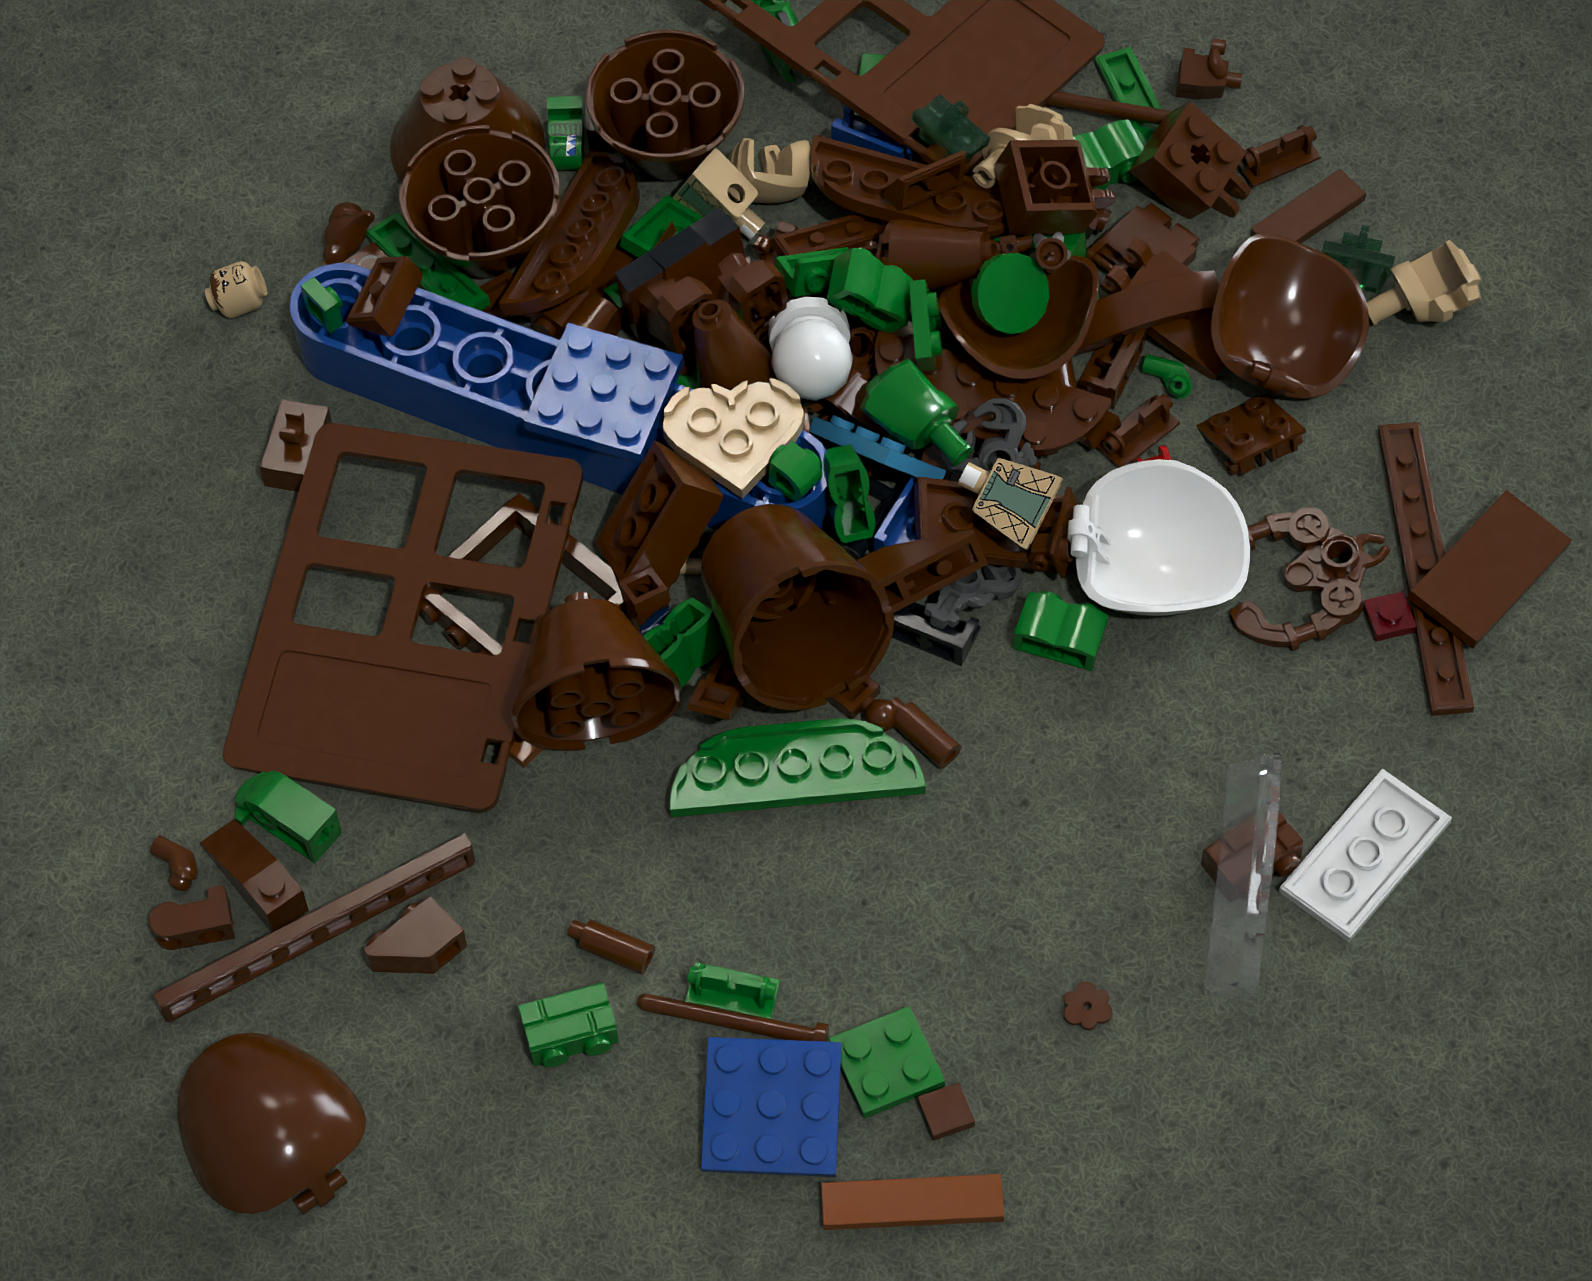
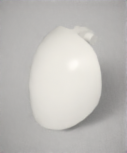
[1067,459,1250,616]

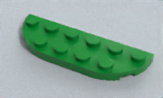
[670,718,926,817]

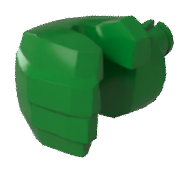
[860,358,973,466]

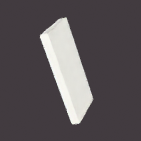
[1279,769,1452,942]

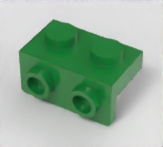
[774,247,849,297]

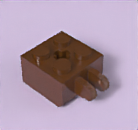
[1129,101,1251,219]
[994,140,1116,235]

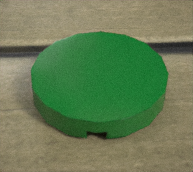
[971,252,1050,334]

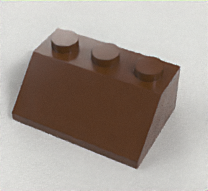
[595,441,724,593]

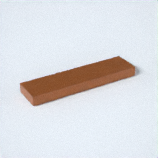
[821,1174,1004,1230]

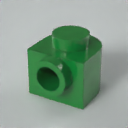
[768,441,823,501]

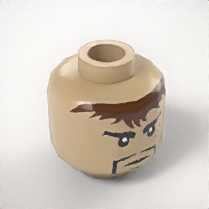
[205,261,268,319]

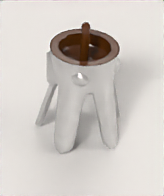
[1029,232,1071,273]

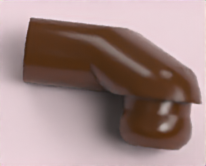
[150,835,198,891]

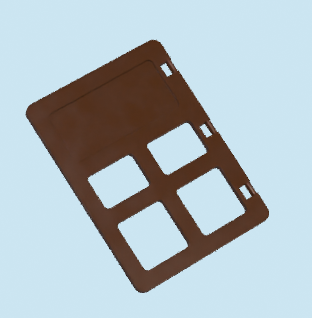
[699,0,1105,175]
[223,423,584,812]

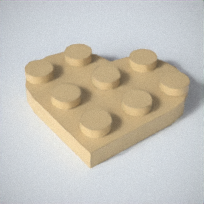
[663,378,805,499]

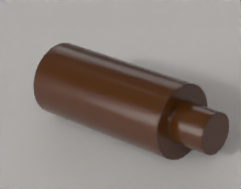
[891,697,961,769]
[567,919,655,975]

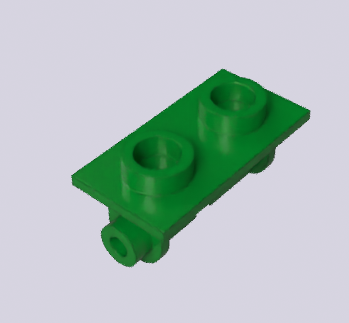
[685,962,781,1019]

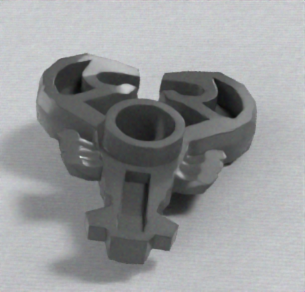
[940,398,1037,475]
[924,564,1021,629]

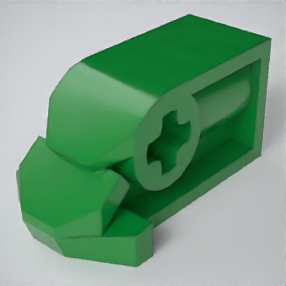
[235,771,342,864]

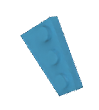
[810,415,946,480]

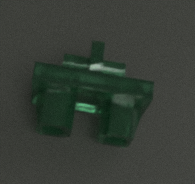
[911,94,990,164]
[1322,225,1395,294]

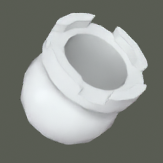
[768,296,853,401]

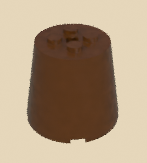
[701,504,894,710]

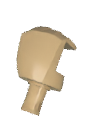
[973,104,1074,188]
[728,138,814,204]
[1366,240,1482,325]

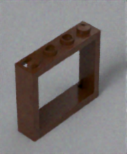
[420,493,638,656]

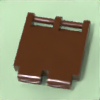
[1086,203,1200,279]

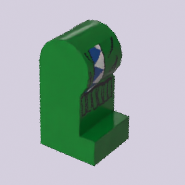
[547,95,585,171]

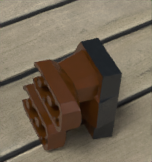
[615,208,788,375]

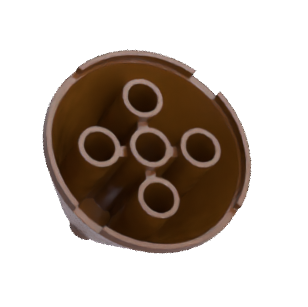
[586,30,744,181]
[390,57,545,183]
[399,125,560,280]
[511,592,681,751]

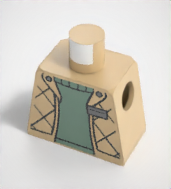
[673,147,766,240]
[958,458,1064,550]

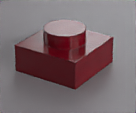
[1363,591,1417,642]

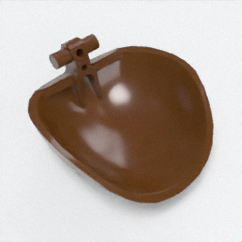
[1211,233,1369,398]
[939,234,1099,379]
[178,1032,366,1215]

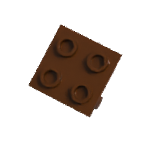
[1196,394,1306,477]

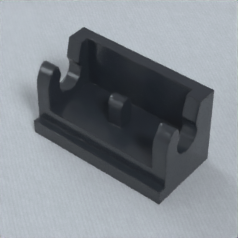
[891,602,981,666]

